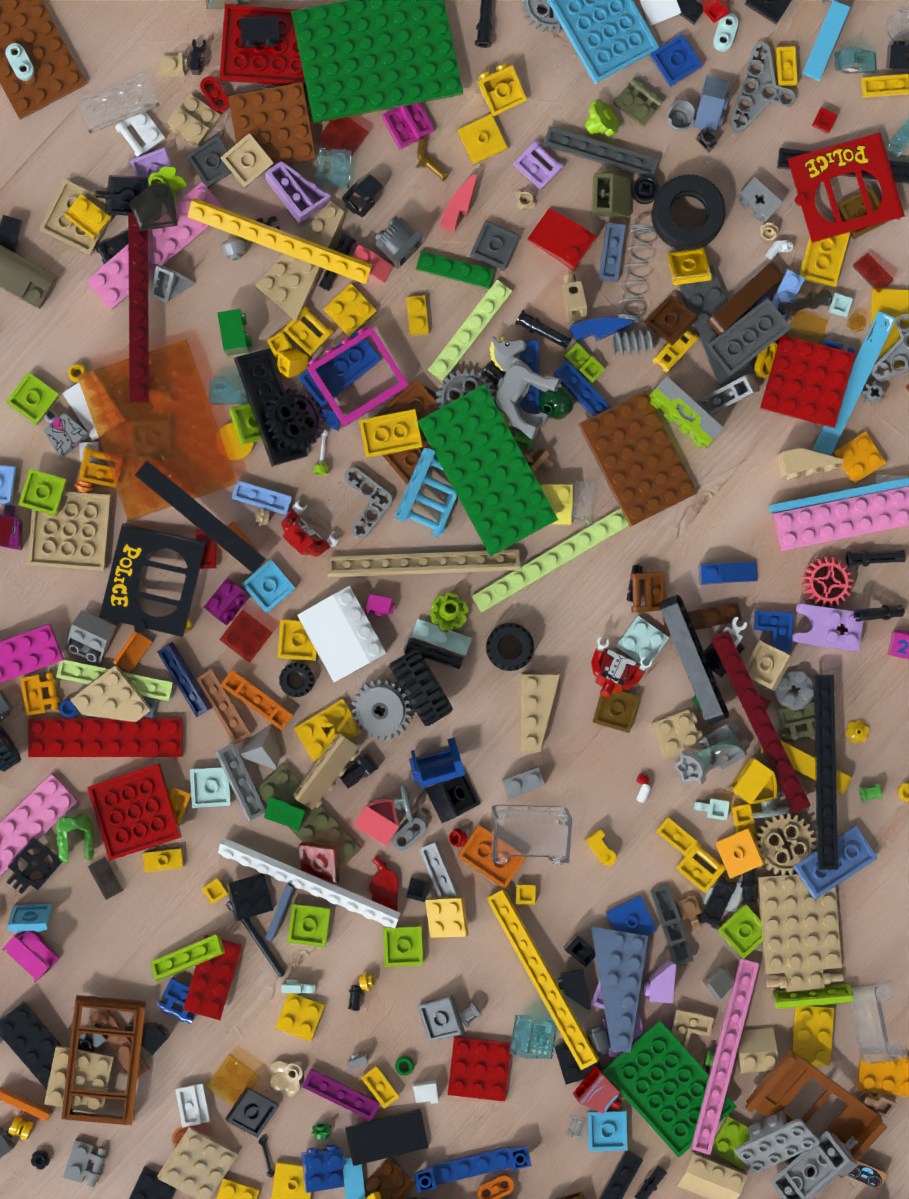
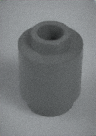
[588,1025,611,1055]

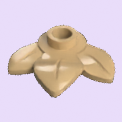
[270,1061,303,1097]

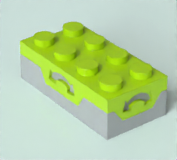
[649,377,724,449]

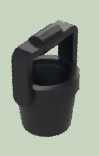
[342,174,384,217]

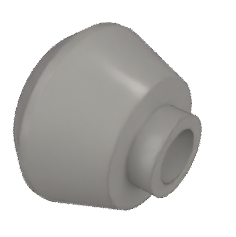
[221,237,246,261]

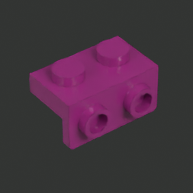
[204,577,250,625]

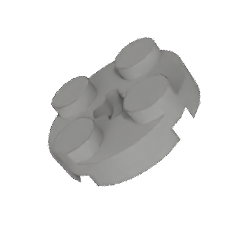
[775,671,814,710]

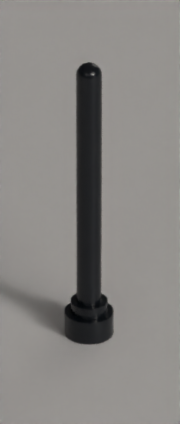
[225,901,285,977]

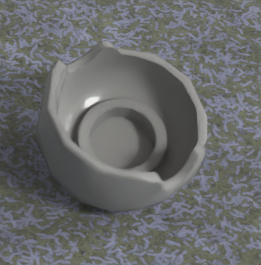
[666,99,696,131]

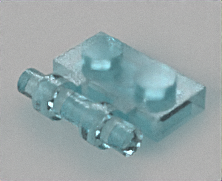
[315,147,352,190]

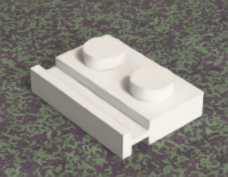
[175,1083,211,1128]

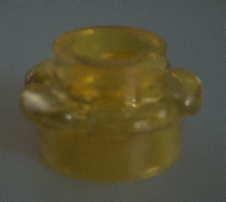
[847,314,866,333]

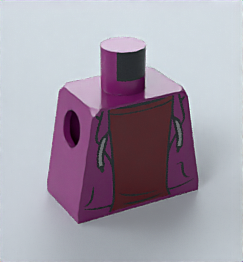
[0,504,23,551]

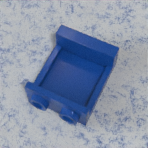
[409,737,465,788]

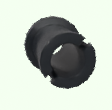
[348,985,364,1011]

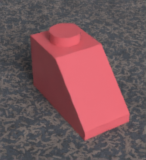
[352,245,393,283]

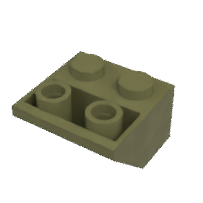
[592,173,631,217]

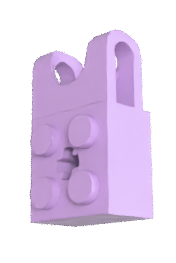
[792,604,863,652]

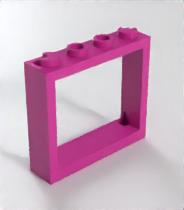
[307,327,409,427]

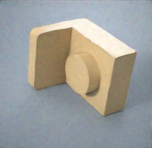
[161,53,188,77]

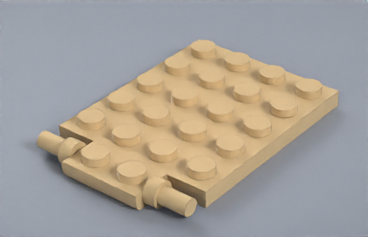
[757,874,843,992]

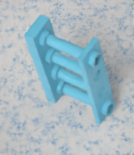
[394,448,457,537]

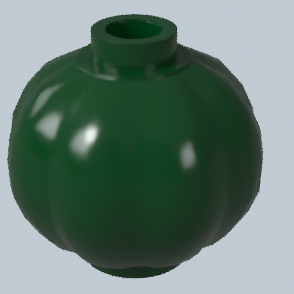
[539,386,574,420]

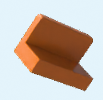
[113,631,153,673]

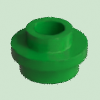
[395,1056,414,1076]

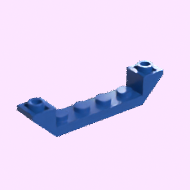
[413,1146,532,1193]

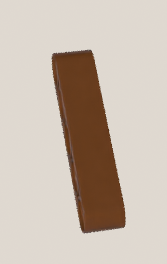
[707,261,785,335]

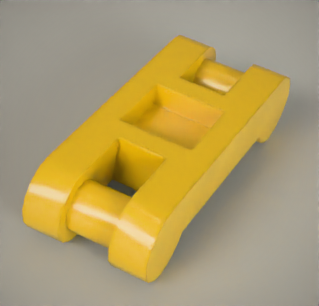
[653,328,699,374]

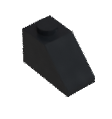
[558,969,591,1010]
[124,1022,170,1055]

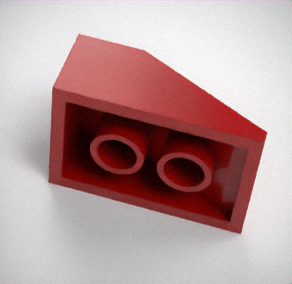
[527,208,597,272]

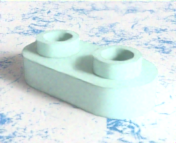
[713,13,738,52]
[6,43,35,81]

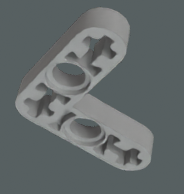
[345,468,392,539]

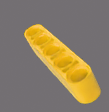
[760,740,852,795]

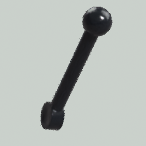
[259,1137,274,1178]

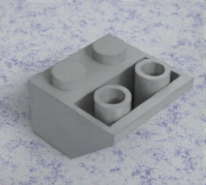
[65,610,116,666]

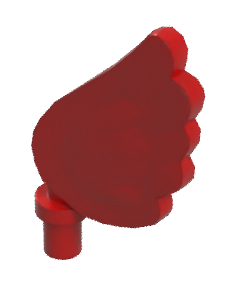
[369,855,399,912]

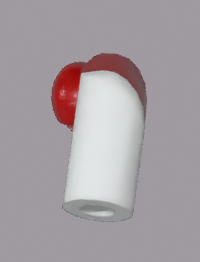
[636,773,651,803]

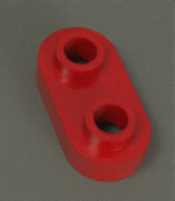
[200,76,230,113]

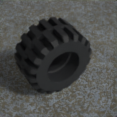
[486,623,534,671]

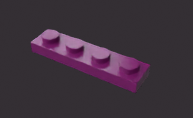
[302,1069,380,1121]

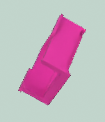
[2,931,60,983]

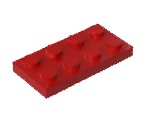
[183,935,242,1021]

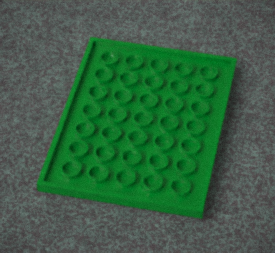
[291,0,463,123]

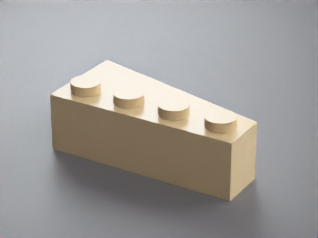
[520,675,560,752]

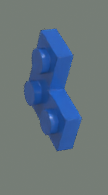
[753,611,794,651]

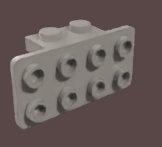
[735,1111,820,1173]

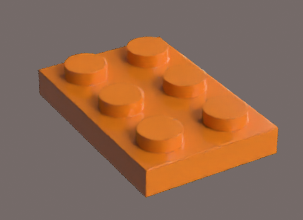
[457,824,526,889]

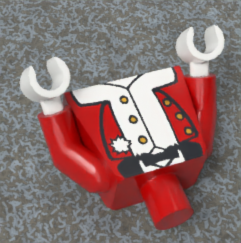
[281,499,341,557]
[591,636,652,697]

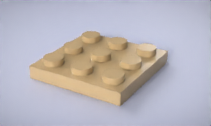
[39,179,111,256]
[44,1045,114,1114]
[157,1127,238,1199]

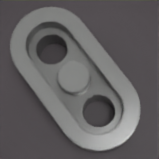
[393,818,426,851]

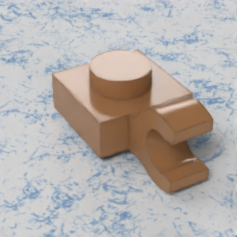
[676,895,701,931]
[860,1090,897,1119]

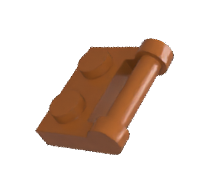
[630,571,665,613]

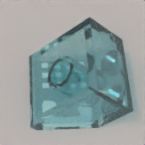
[509,1015,557,1059]

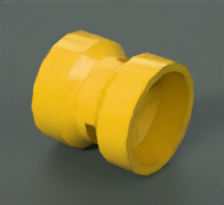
[8,1115,35,1141]

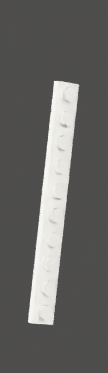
[218,838,401,928]

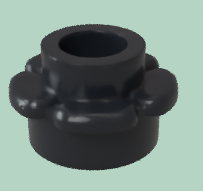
[31,1150,50,1170]

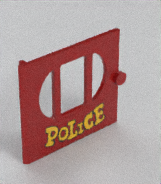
[787,133,905,243]

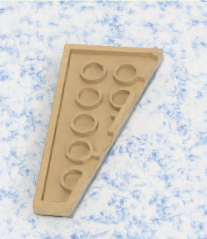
[255,201,346,323]

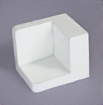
[413,1080,439,1104]

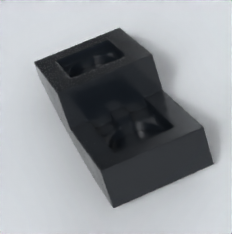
[0,215,23,253]

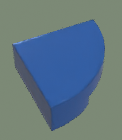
[322,409,340,431]

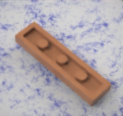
[196,669,252,744]
[89,1009,150,1078]

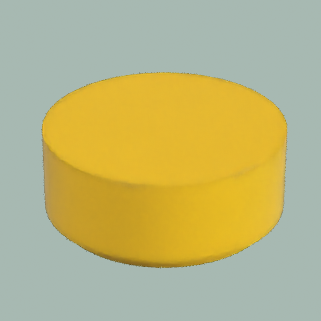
[897,782,909,802]

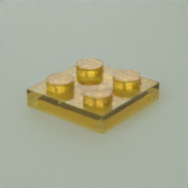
[206,1054,261,1106]

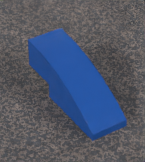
[569,317,632,342]

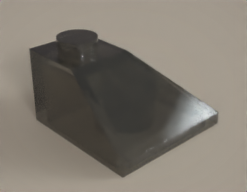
[129,183,178,231]

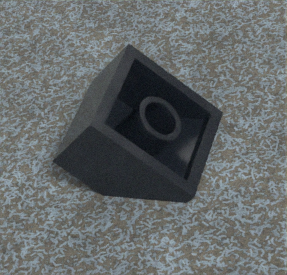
[425,770,481,823]

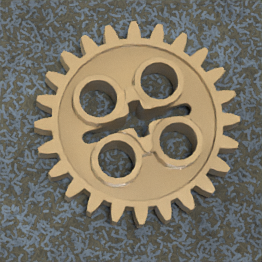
[755,813,817,876]

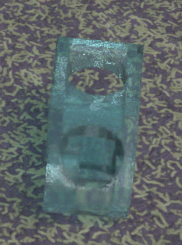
[886,118,909,157]

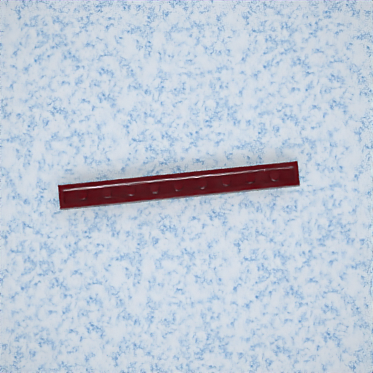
[128,213,149,403]
[710,630,811,813]

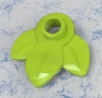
[148,166,187,201]

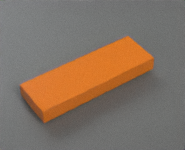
[0,1087,53,1121]

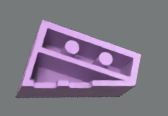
[265,161,331,224]

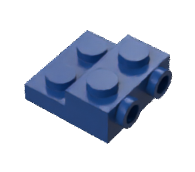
[301,1145,345,1193]

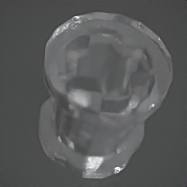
[566,1114,587,1139]

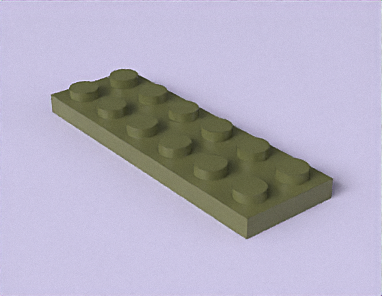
[256,764,361,875]

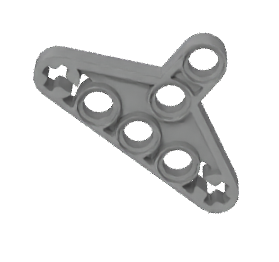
[730,42,796,133]
[872,314,909,382]

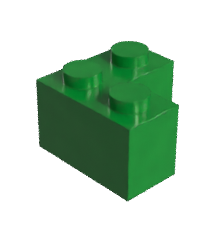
[217,309,252,356]

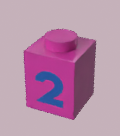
[887,629,909,659]

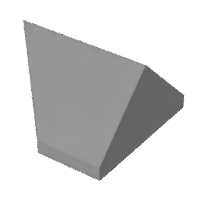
[150,264,196,303]
[240,723,282,769]

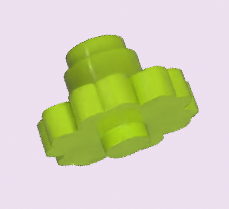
[585,99,620,137]
[429,592,469,632]

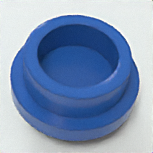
[59,699,79,718]

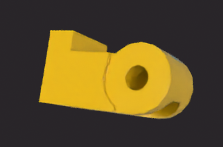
[584,828,616,866]

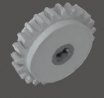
[352,679,413,741]

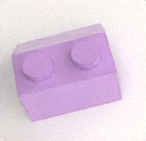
[643,959,676,1003]

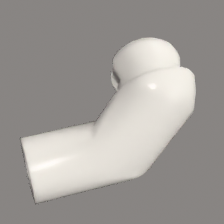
[765,240,793,260]

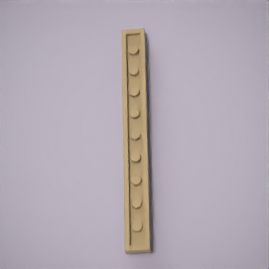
[328,549,520,577]

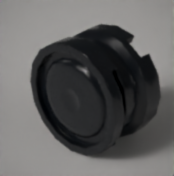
[632,175,659,204]

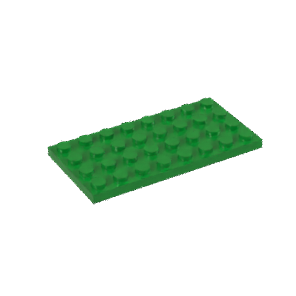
[417,384,558,557]

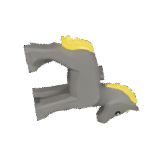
[489,336,562,440]

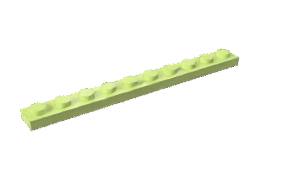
[472,508,629,613]

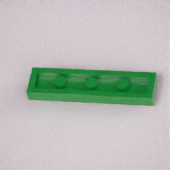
[416,251,494,289]

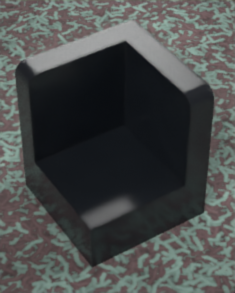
[406,877,430,902]

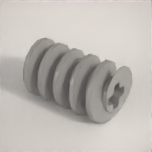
[612,329,653,356]

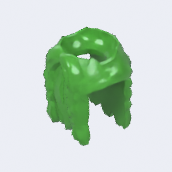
[56,815,94,862]

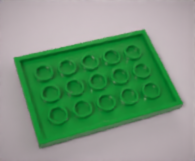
[602,1019,737,1158]

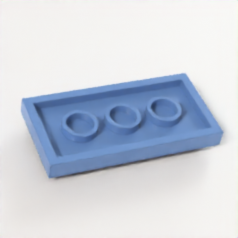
[793,825,877,899]

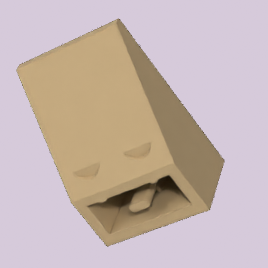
[777,448,844,480]

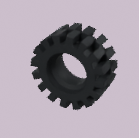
[279,663,314,697]

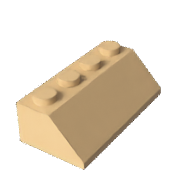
[293,733,359,810]

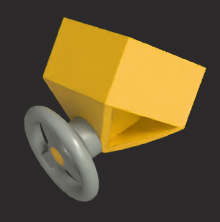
[728,758,790,818]

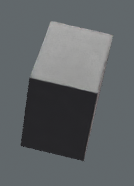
[564,933,596,967]

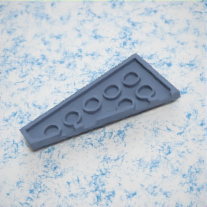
[591,927,648,1053]

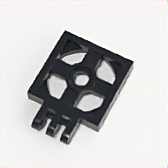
[6,836,63,894]

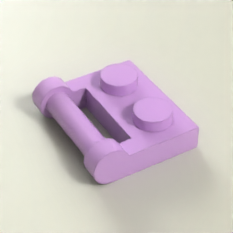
[513,140,564,190]

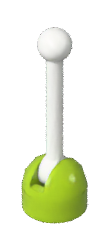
[313,429,329,475]

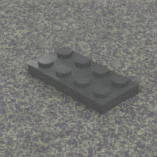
[707,298,792,376]

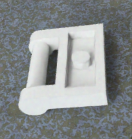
[115,108,166,157]

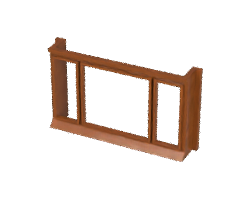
[61,995,146,1126]

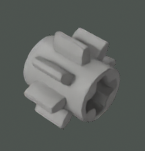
[861,381,886,406]

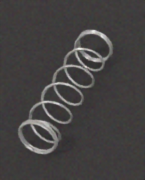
[616,224,656,323]

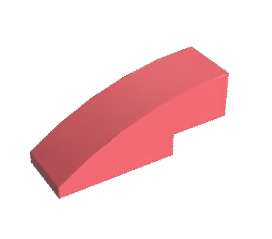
[440,174,477,232]

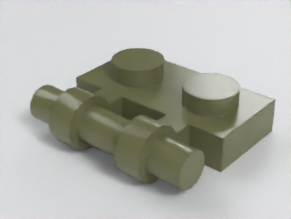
[614,78,663,127]
[777,702,815,742]

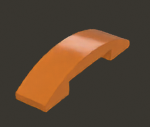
[220,670,294,731]

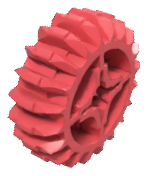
[802,556,854,608]

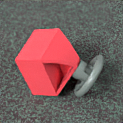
[353,785,414,846]

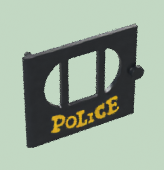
[99,523,207,637]

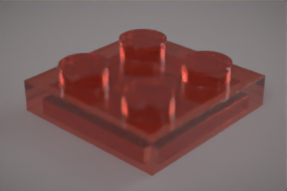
[316,117,369,164]
[219,609,273,663]
[299,842,340,885]

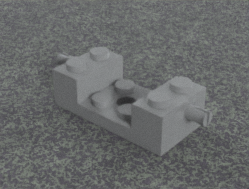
[770,1131,859,1199]

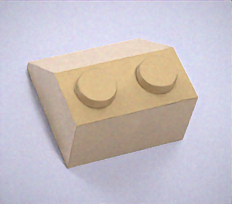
[736,1027,779,1073]

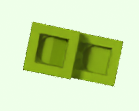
[563,342,605,383]

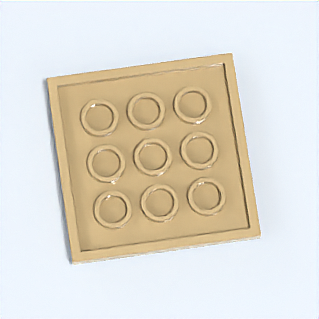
[27,491,111,572]

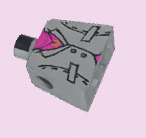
[44,410,90,458]

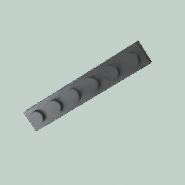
[544,126,659,177]

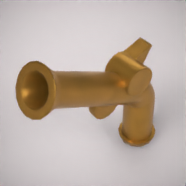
[415,138,449,182]

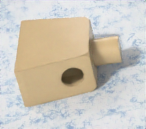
[562,274,587,323]

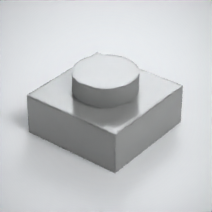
[347,1052,369,1070]

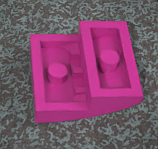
[381,103,435,150]

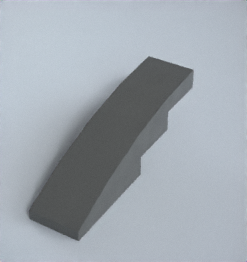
[650,884,694,967]

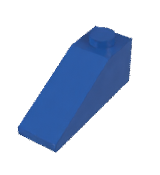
[698,562,757,585]

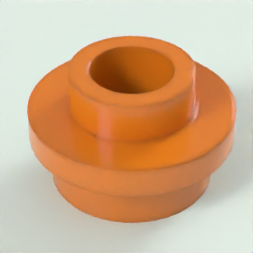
[74,480,94,493]

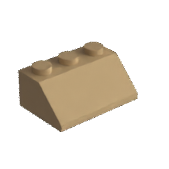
[677,1149,748,1199]

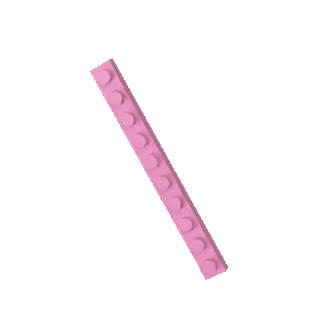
[690,958,759,1155]

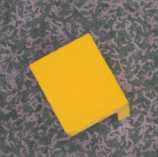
[277,349,309,378]

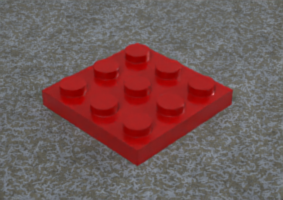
[447,1036,512,1102]

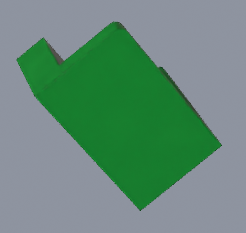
[264,796,308,833]

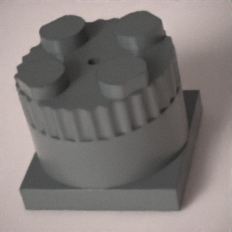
[375,216,424,269]

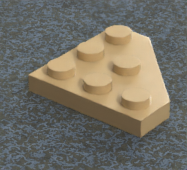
[70,665,152,722]

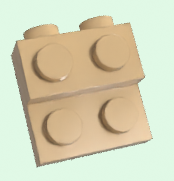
[167,93,221,147]
[652,710,704,759]

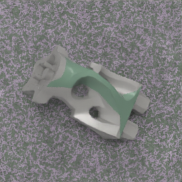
[673,723,750,785]

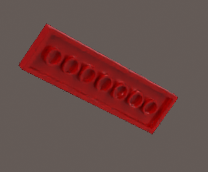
[28,718,183,757]

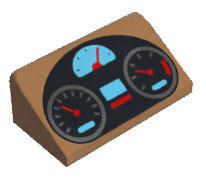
[847,1160,888,1189]

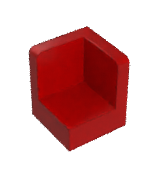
[702,0,730,23]

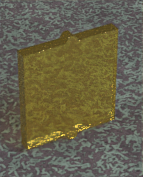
[788,310,828,345]

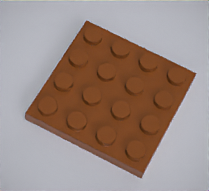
[228,82,317,168]
[359,380,439,485]

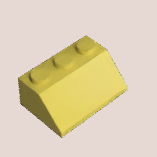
[539,484,573,525]

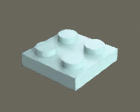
[615,616,669,669]
[190,767,231,808]

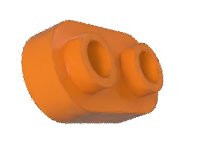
[477,1174,514,1199]

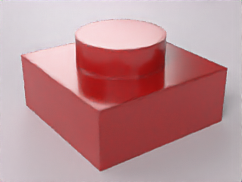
[812,107,838,134]

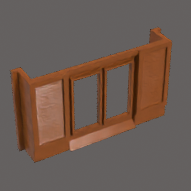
[745,1049,887,1178]

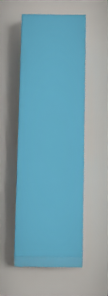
[802,0,850,81]

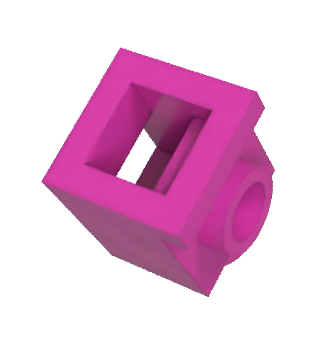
[365,594,395,617]

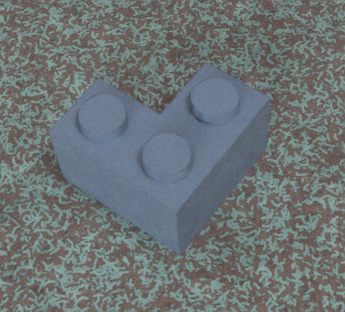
[694,76,730,133]

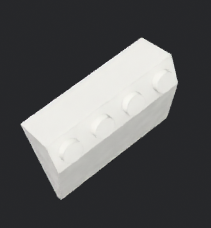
[297,586,386,682]

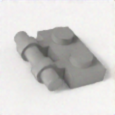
[63,1139,106,1187]

